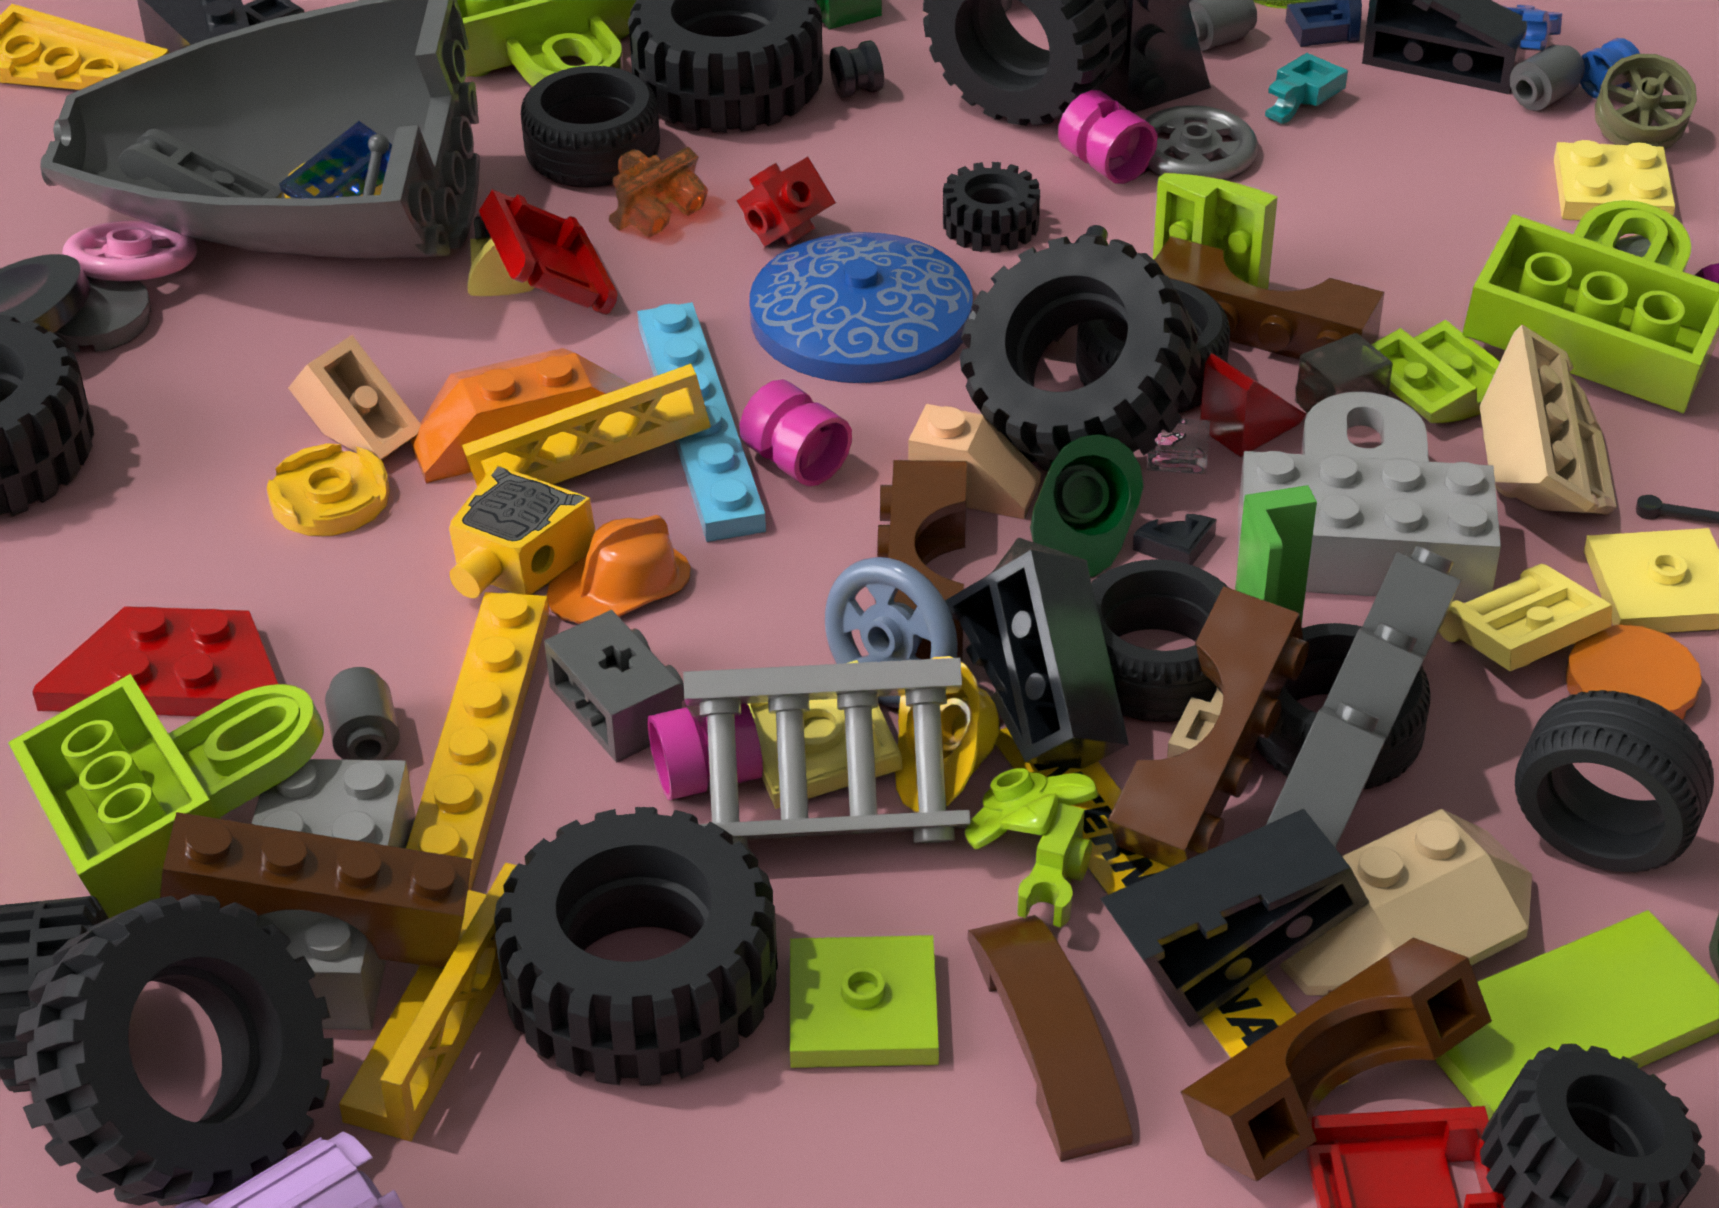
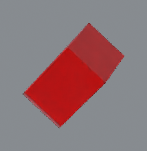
[1199,353,1306,457]

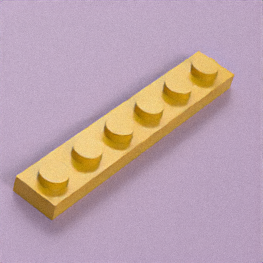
[406,592,549,890]

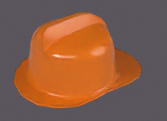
[546,515,691,624]

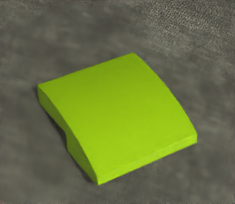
[1153,173,1278,289]
[1355,319,1500,423]

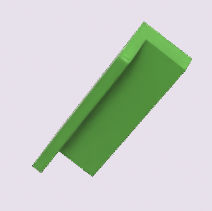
[1235,485,1317,626]

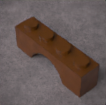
[1154,236,1385,375]
[875,460,967,662]
[1108,586,1309,867]
[160,812,472,969]
[1180,937,1492,1182]

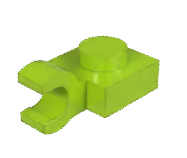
[1017,803,1092,928]

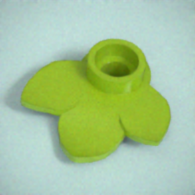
[964,768,1098,849]

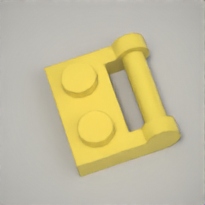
[1439,564,1612,672]

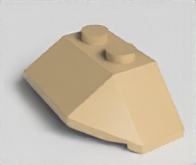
[1480,325,1617,515]
[1279,809,1532,995]

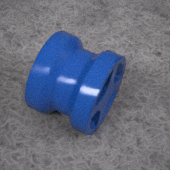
[1580,38,1640,99]

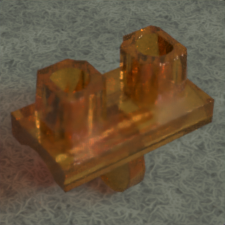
[608,146,709,238]

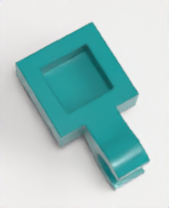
[1265,53,1348,124]

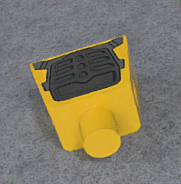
[449,465,596,598]

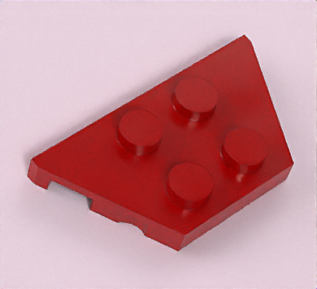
[32,606,278,717]

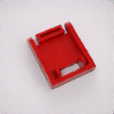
[479,189,618,315]
[1306,1106,1506,1208]

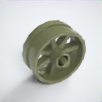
[1595,53,1697,149]

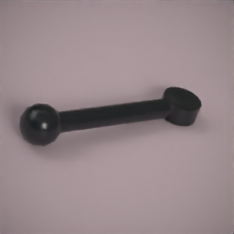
[1636,495,1719,524]

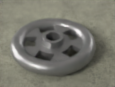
[1145,105,1258,180]

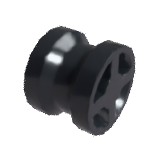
[829,40,884,98]

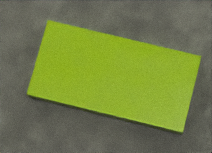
[1435,910,1719,1120]

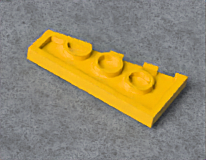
[0,4,170,90]

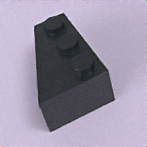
[945,550,1129,769]

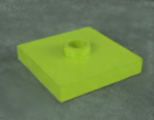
[790,935,939,1068]

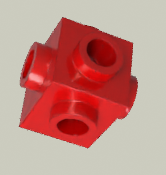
[736,156,836,247]

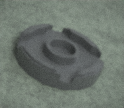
[54,276,152,352]

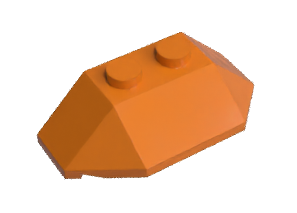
[411,348,632,483]

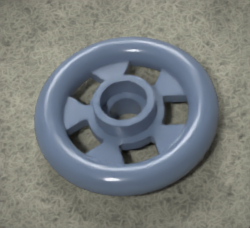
[825,557,957,709]

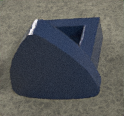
[1285,0,1362,47]

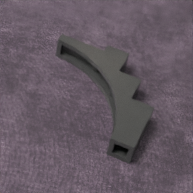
[1266,545,1462,848]

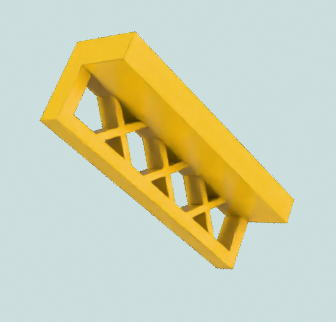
[462,364,711,487]
[339,862,517,1142]

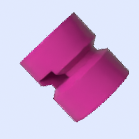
[1058,90,1158,184]
[739,379,852,487]
[647,704,763,800]

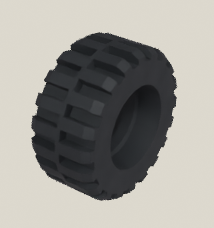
[628,0,823,133]
[923,0,1127,126]
[960,235,1201,471]
[0,315,94,516]
[494,807,778,1086]
[14,894,334,1206]

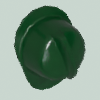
[1030,434,1144,577]

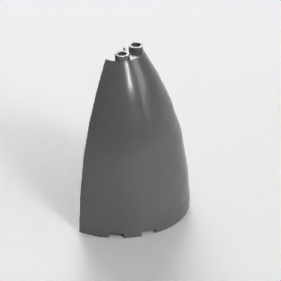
[40,0,480,259]

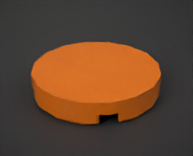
[1565,625,1702,719]

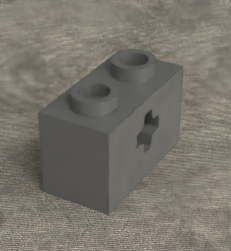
[544,610,685,763]

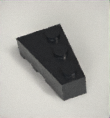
[137,0,249,53]
[1096,0,1211,113]
[1362,0,1527,94]
[1100,808,1370,1027]

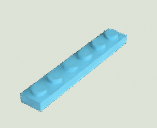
[637,302,766,542]

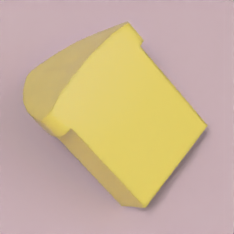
[467,238,534,296]

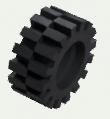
[943,162,1040,253]

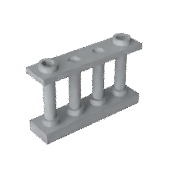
[683,658,970,847]

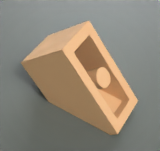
[288,335,421,460]
[908,404,1041,519]

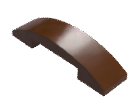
[968,915,1133,1162]

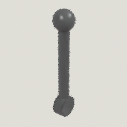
[363,133,390,196]

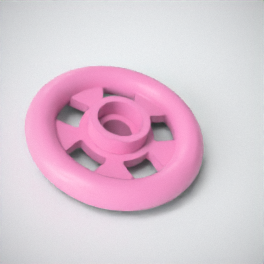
[63,221,197,281]

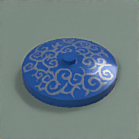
[749,232,973,383]

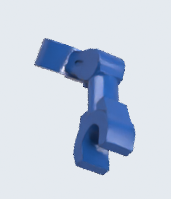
[1502,4,1562,51]

